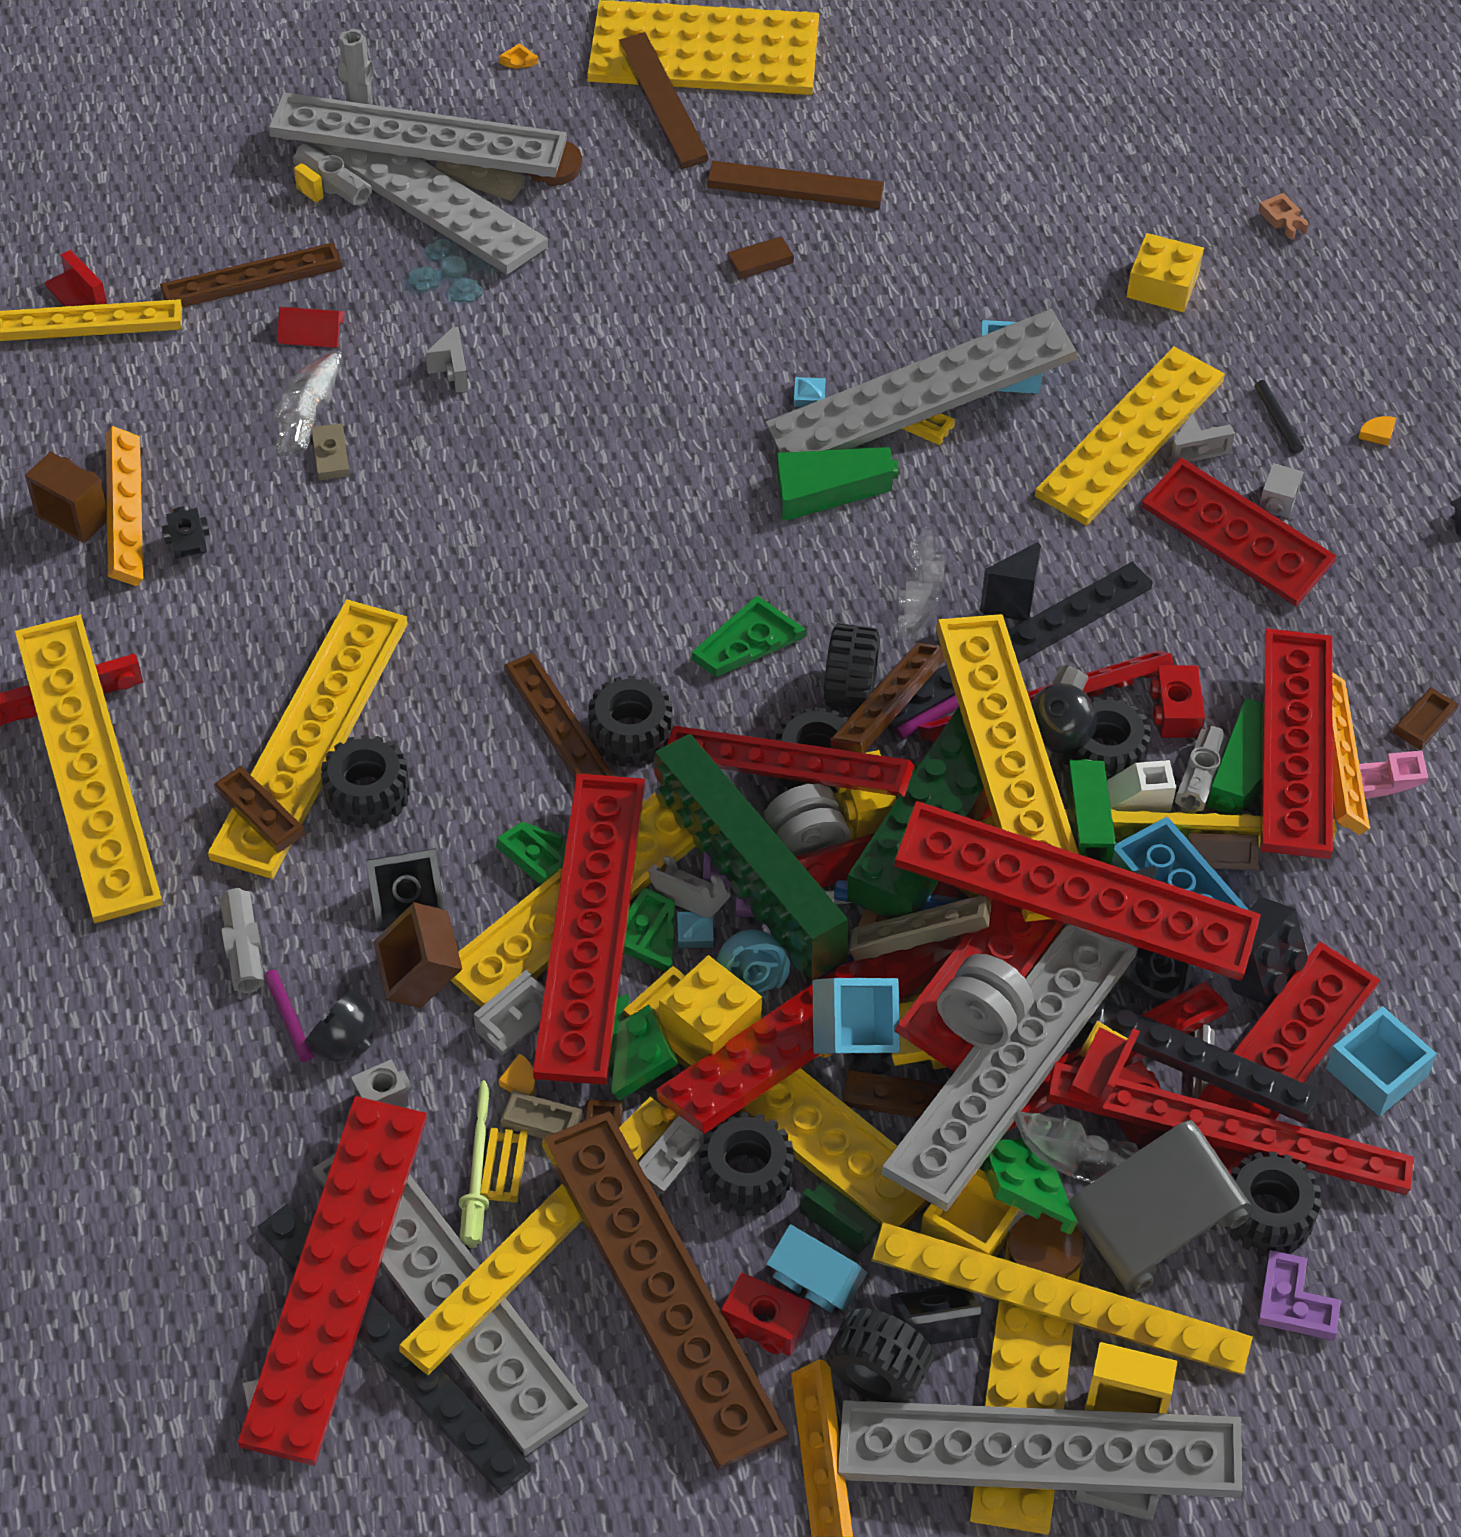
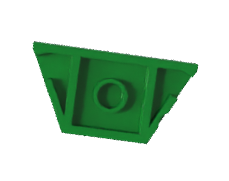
[982,1136,1077,1234]

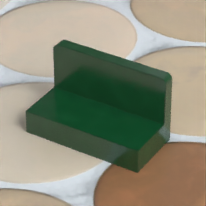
[800,1180,881,1255]

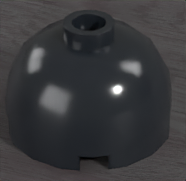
[1031,683,1098,753]
[1121,945,1193,1003]
[304,990,375,1062]

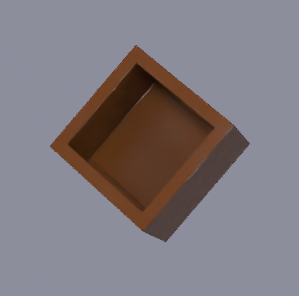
[25,451,107,543]
[373,903,462,1008]

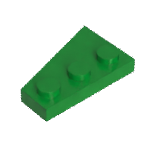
[692,595,806,677]

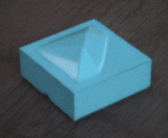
[794,377,826,407]
[677,912,713,948]

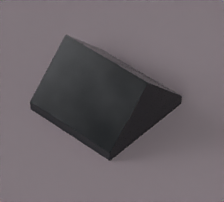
[980,542,1041,621]
[366,848,446,929]
[890,1285,981,1345]

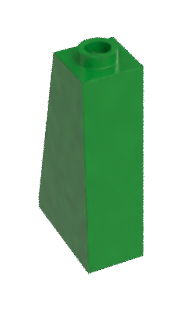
[777,447,899,521]
[1207,698,1263,815]
[1066,759,1115,865]

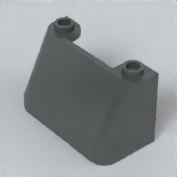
[1069,1120,1254,1295]

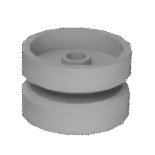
[764,784,851,856]
[937,954,1034,1049]

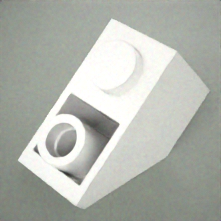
[1107,760,1176,813]

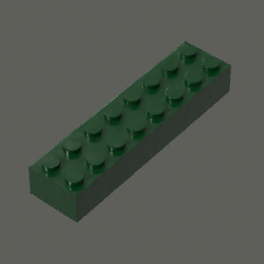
[847,706,1033,919]
[654,734,848,981]

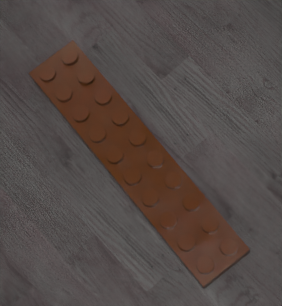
[542,1111,788,1471]

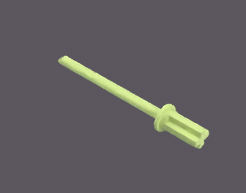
[459,1080,489,1248]

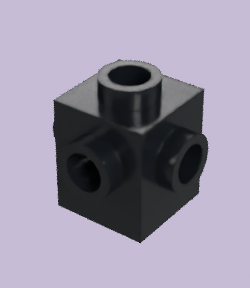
[161,506,210,559]

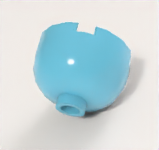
[717,929,790,998]

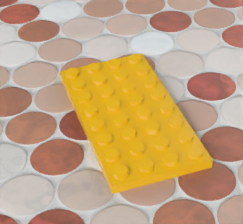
[588,0,819,95]

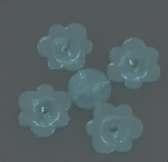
[409,239,498,303]

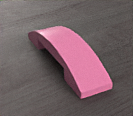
[1359,751,1428,799]

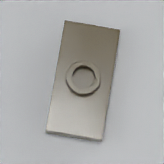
[311,423,350,480]
[500,1090,582,1139]

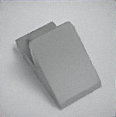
[426,327,468,392]
[1170,414,1235,466]

